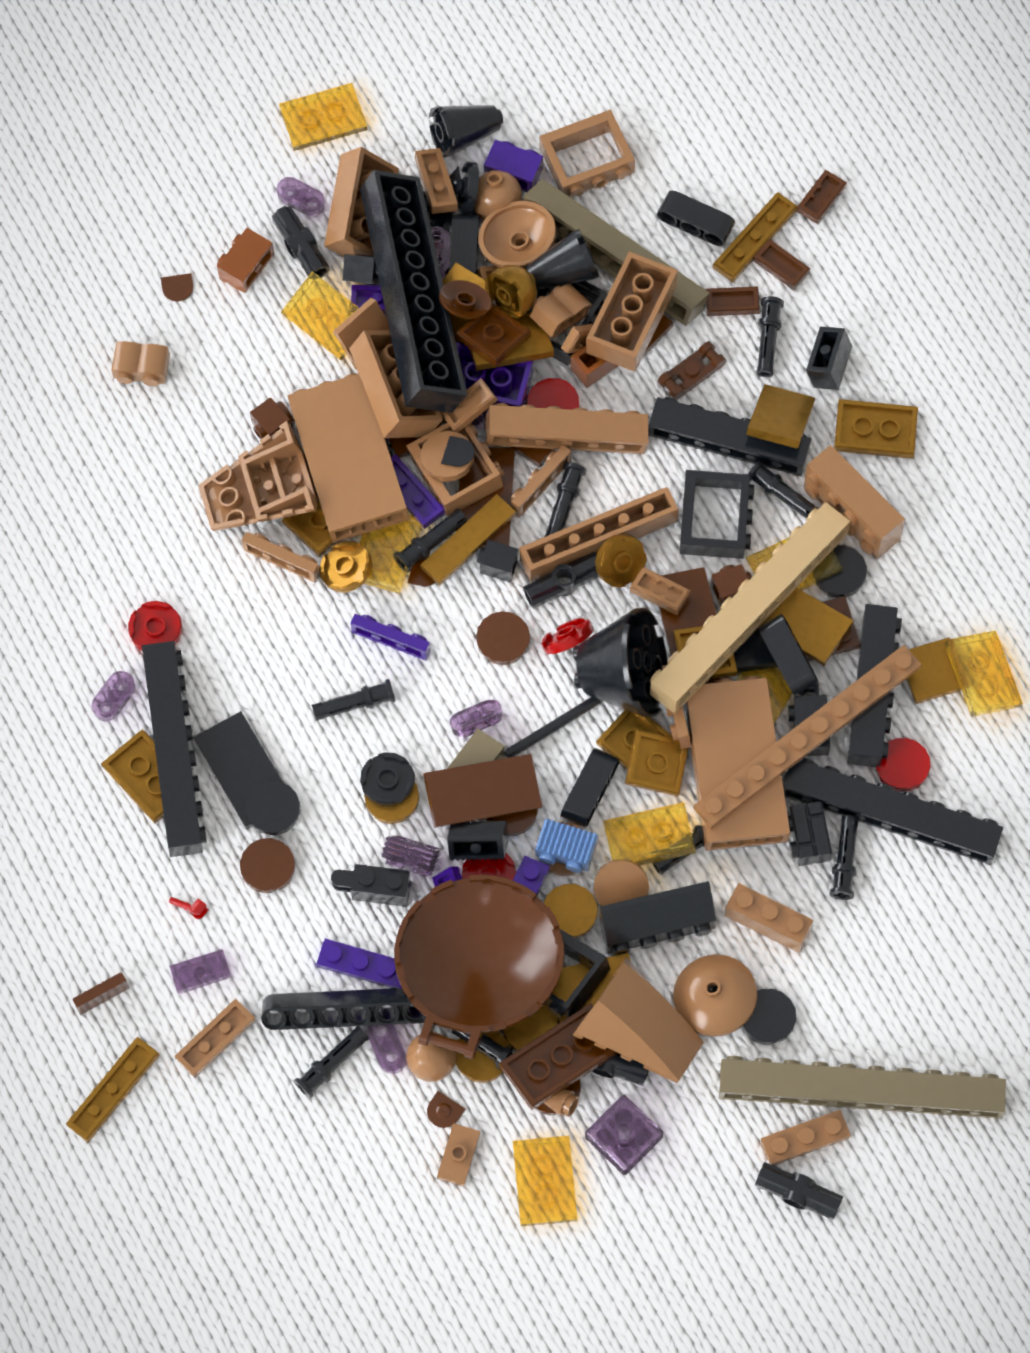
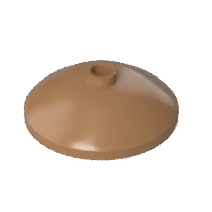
[478,201,556,268]
[673,954,758,1037]

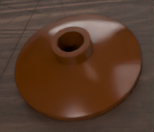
[439,280,492,319]

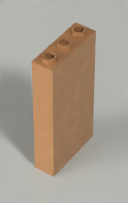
[287,373,410,543]
[684,676,790,851]

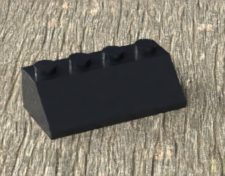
[599,881,716,955]

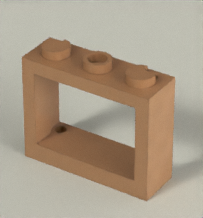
[539,109,635,197]
[406,422,504,517]

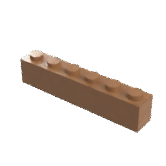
[486,403,649,454]
[519,487,679,583]

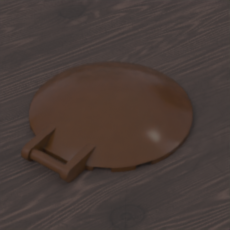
[394,875,564,1059]

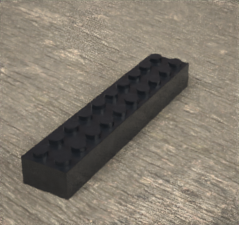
[360,170,467,413]

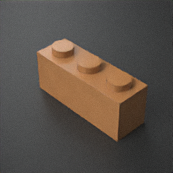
[724,883,814,953]

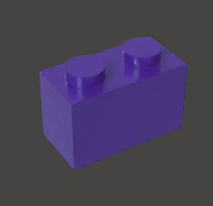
[483,140,543,192]

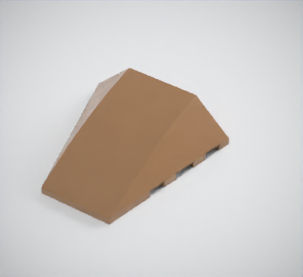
[198,421,319,531]
[573,957,704,1083]

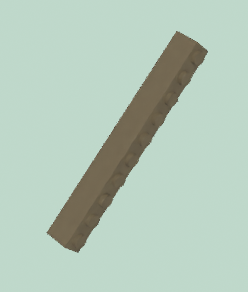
[718,1056,1006,1119]

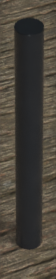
[505,697,601,758]

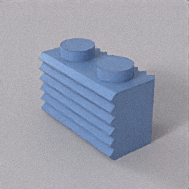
[535,819,598,873]

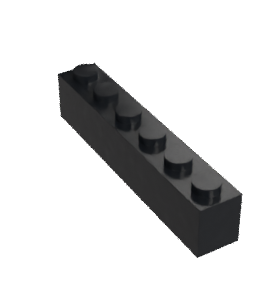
[648,397,812,477]
[847,604,902,768]

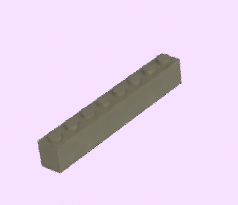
[523,179,710,326]

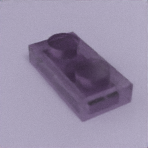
[169,949,232,994]

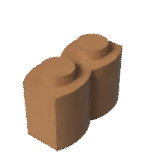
[530,284,592,338]
[111,341,170,386]

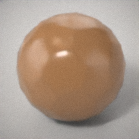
[406,1032,457,1082]

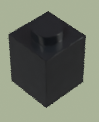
[342,254,380,284]
[476,540,519,583]

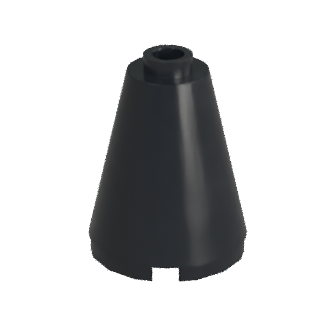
[429,105,503,158]
[526,229,600,290]

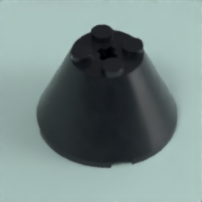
[573,607,668,717]

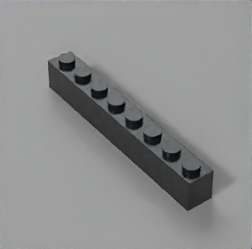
[142,641,207,857]
[783,758,1004,865]

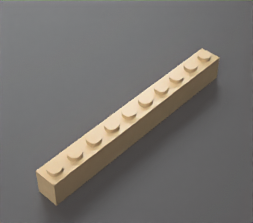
[650,502,850,714]

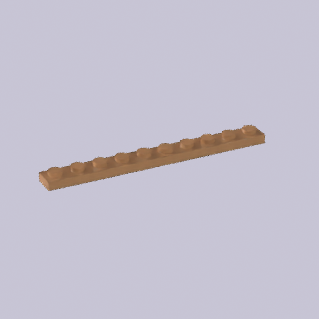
[693,645,922,829]

